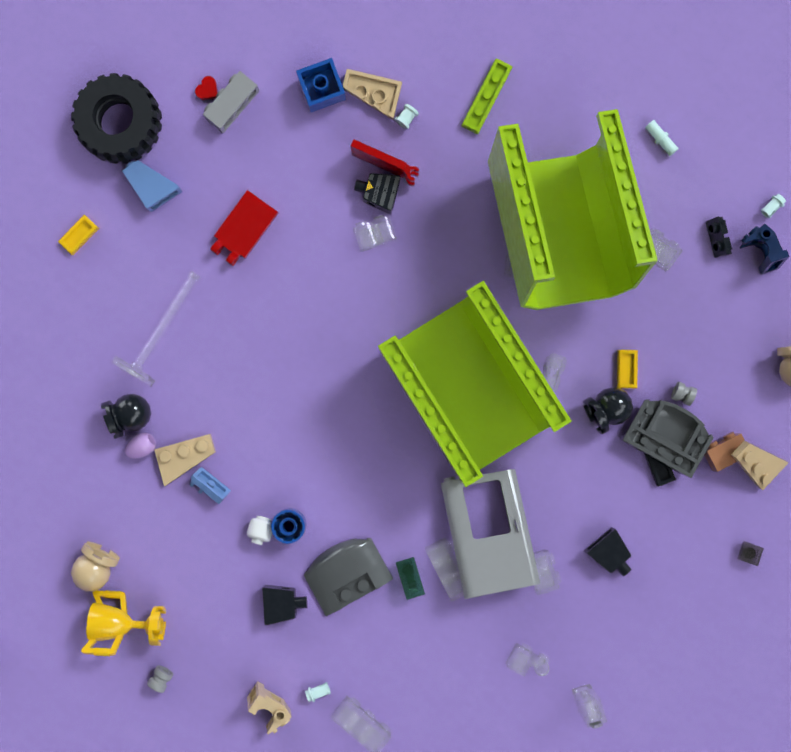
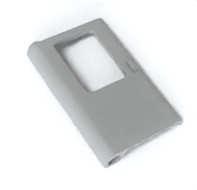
[441,469,541,599]

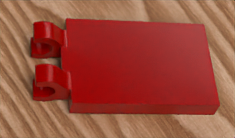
[350,139,419,186]
[210,190,279,266]

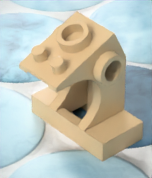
[247,681,292,734]

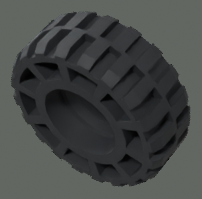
[71,73,162,164]

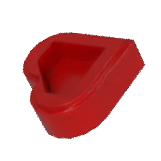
[195,76,218,100]

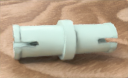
[645,120,679,157]

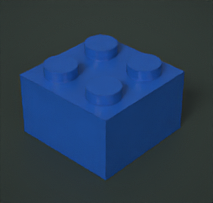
[296,58,346,113]

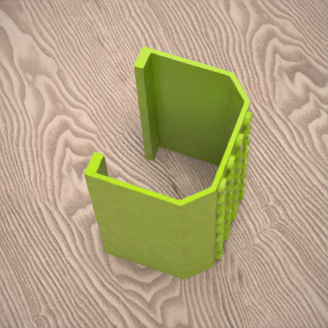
[488,109,658,310]
[378,280,572,487]

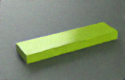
[461,58,513,135]

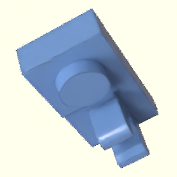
[190,467,231,504]

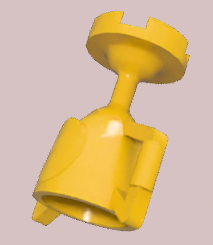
[81,590,166,657]

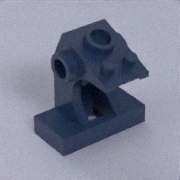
[740,224,790,275]

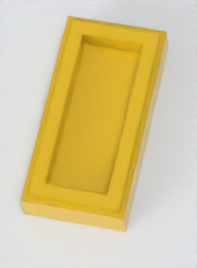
[58,214,100,255]
[617,350,638,388]

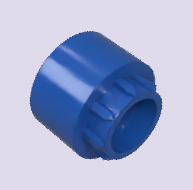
[271,508,307,544]

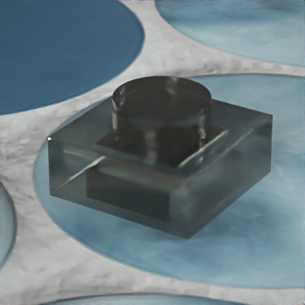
[737,541,764,566]

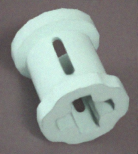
[394,104,419,130]

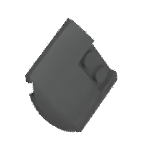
[622,399,713,478]
[304,538,393,616]

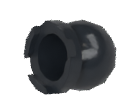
[583,387,633,434]
[101,394,151,439]

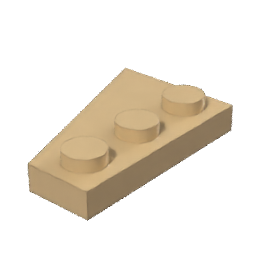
[343,69,402,120]
[154,434,216,486]
[731,440,789,490]

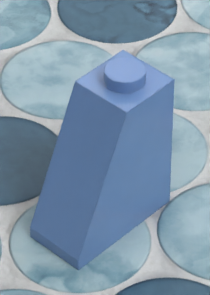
[122,160,183,212]

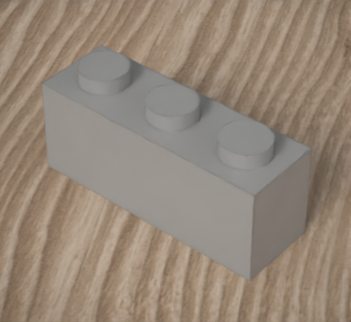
[203,71,260,134]

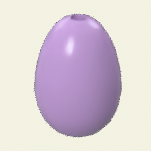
[125,433,156,459]

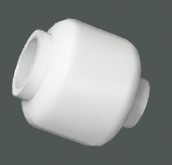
[247,515,272,545]

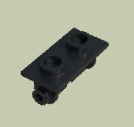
[705,216,733,258]

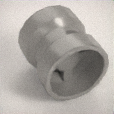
[671,381,697,406]
[147,665,174,693]

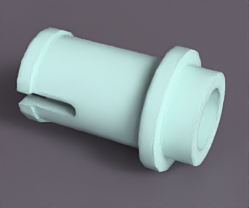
[761,194,786,219]
[305,682,331,702]

